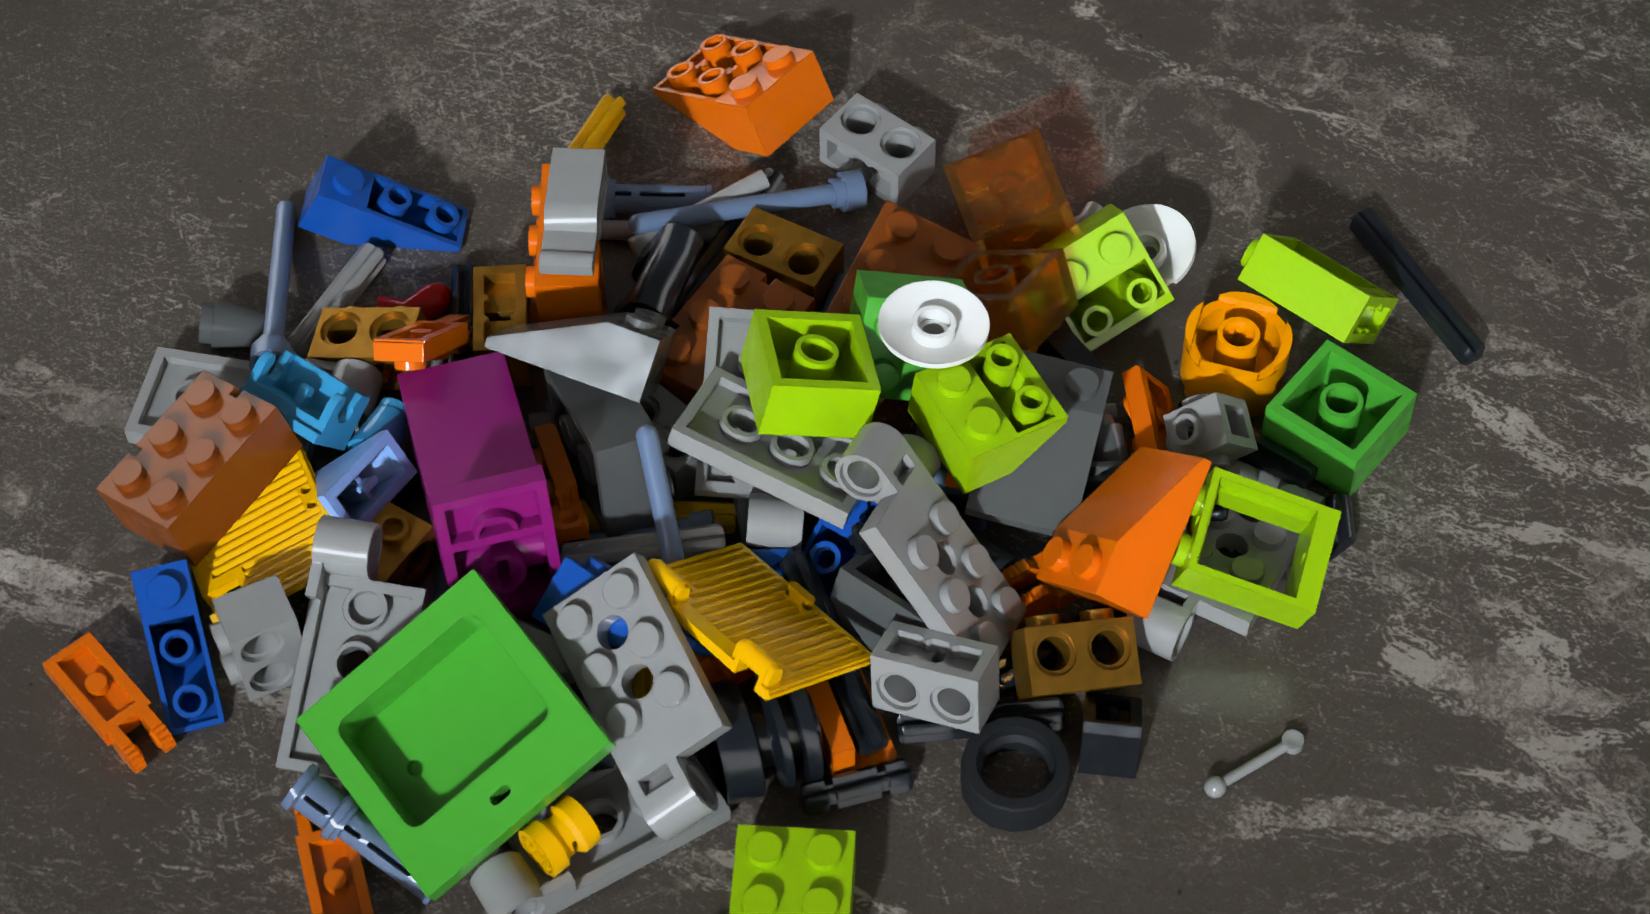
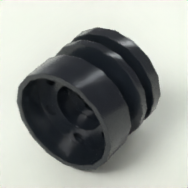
[705,672,824,806]

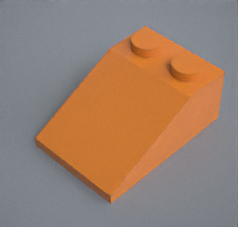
[1036,446,1212,619]

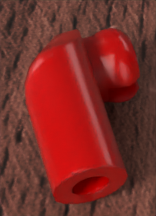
[375,282,451,321]

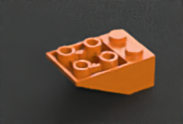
[652,34,834,157]
[525,164,607,324]

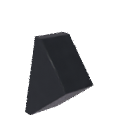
[1078,692,1142,779]

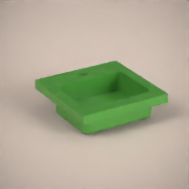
[295,569,617,901]

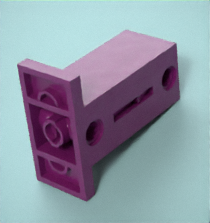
[397,352,561,632]

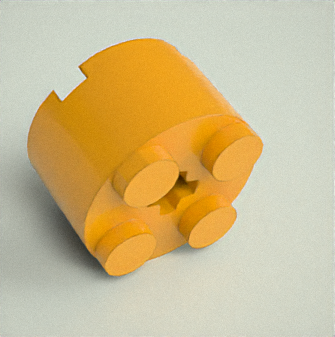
[1180,291,1293,417]

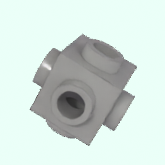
[1163,392,1258,475]

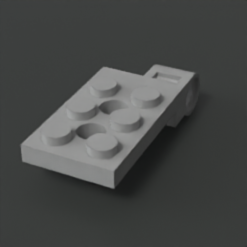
[695,307,804,551]
[124,347,385,461]
[667,366,940,529]
[835,422,1027,657]
[1126,459,1325,662]
[275,515,430,779]
[543,553,733,841]
[470,754,731,914]

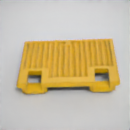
[190,431,329,624]
[647,542,871,701]

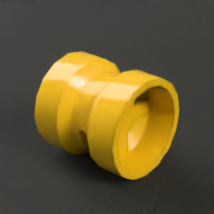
[518,795,601,878]

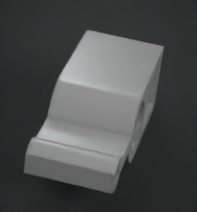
[539,147,608,276]

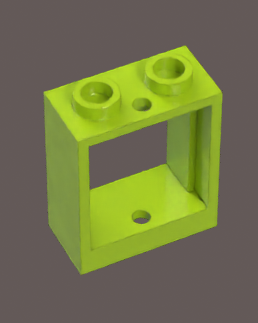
[1238,233,1399,344]
[1171,467,1342,629]

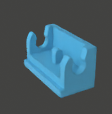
[239,350,370,451]

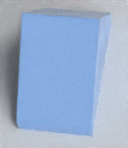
[316,429,417,522]

